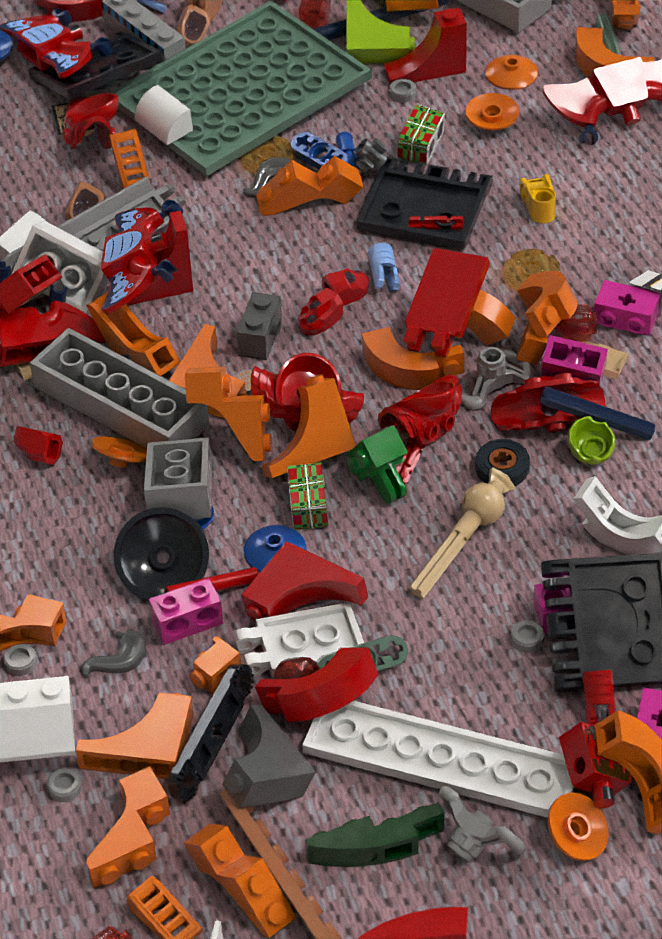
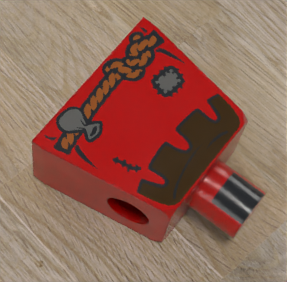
[559,722,631,809]

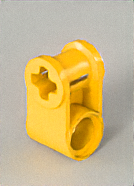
[519,174,556,224]

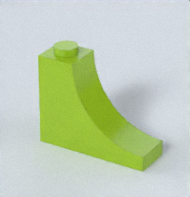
[347,0,415,64]

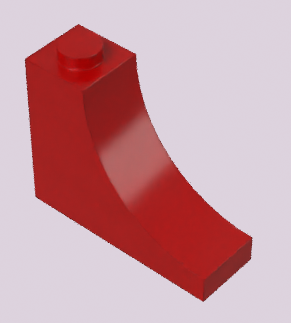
[383,7,467,85]
[126,211,194,306]
[241,541,369,621]

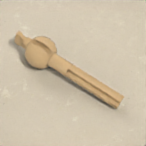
[408,467,516,600]

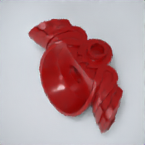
[63,93,118,150]
[250,353,364,431]
[490,373,606,433]
[377,374,462,445]

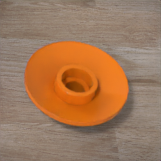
[486,55,538,90]
[466,93,519,130]
[92,436,147,468]
[548,792,609,861]

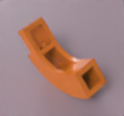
[575,27,655,77]
[517,271,578,338]
[467,290,516,345]
[361,327,465,390]
[595,710,662,835]

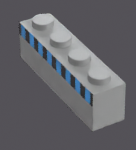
[101,0,186,65]

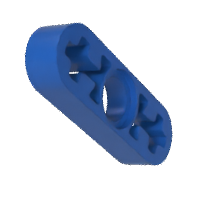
[291,132,352,170]

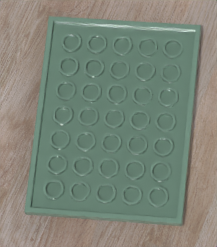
[109,1,372,176]

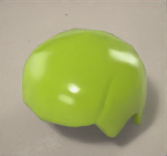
[568,416,615,465]

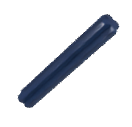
[540,387,655,440]

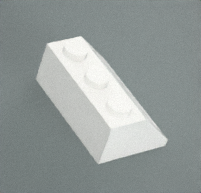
[12,221,109,314]
[0,676,76,762]

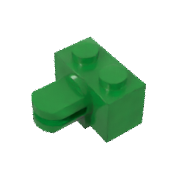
[346,425,408,504]

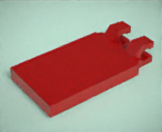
[403,248,490,358]

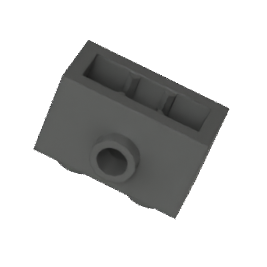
[237,292,282,360]

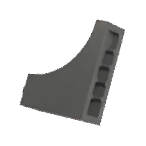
[222,704,316,808]

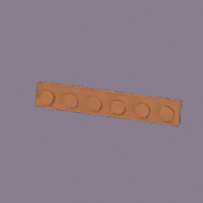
[219,789,342,939]

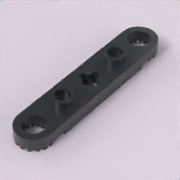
[168,664,254,800]

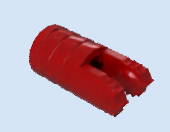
[582,670,616,726]

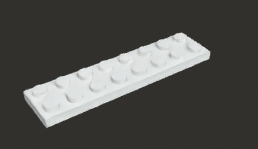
[302,701,575,818]

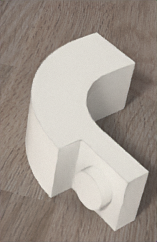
[573,476,662,555]

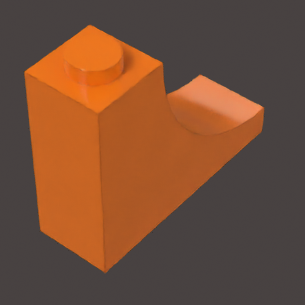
[169,324,249,418]
[261,374,356,478]
[76,692,194,779]

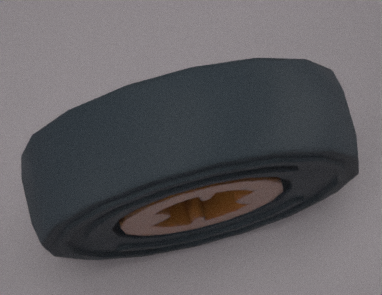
[475,439,530,486]

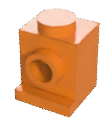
[189,635,241,694]

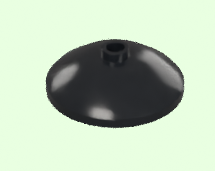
[114,507,209,601]

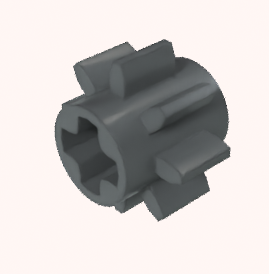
[353,138,387,173]

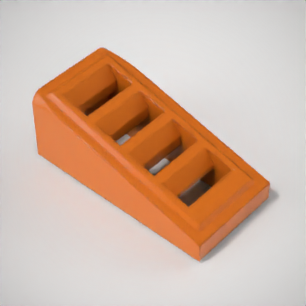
[109,129,150,189]
[516,320,548,365]
[127,876,203,939]

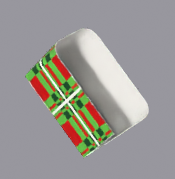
[398,104,445,165]
[287,463,329,530]

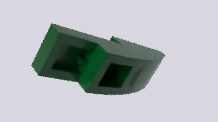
[305,802,444,867]

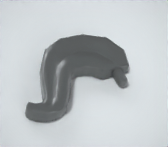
[243,157,290,197]
[82,630,146,679]

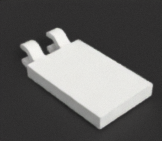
[236,602,364,678]

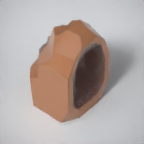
[176,5,212,48]
[65,181,105,221]

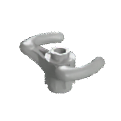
[461,347,536,410]
[439,786,526,862]

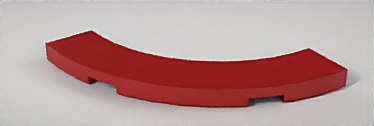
[357,907,468,939]

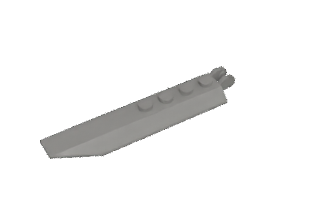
[3,176,186,303]

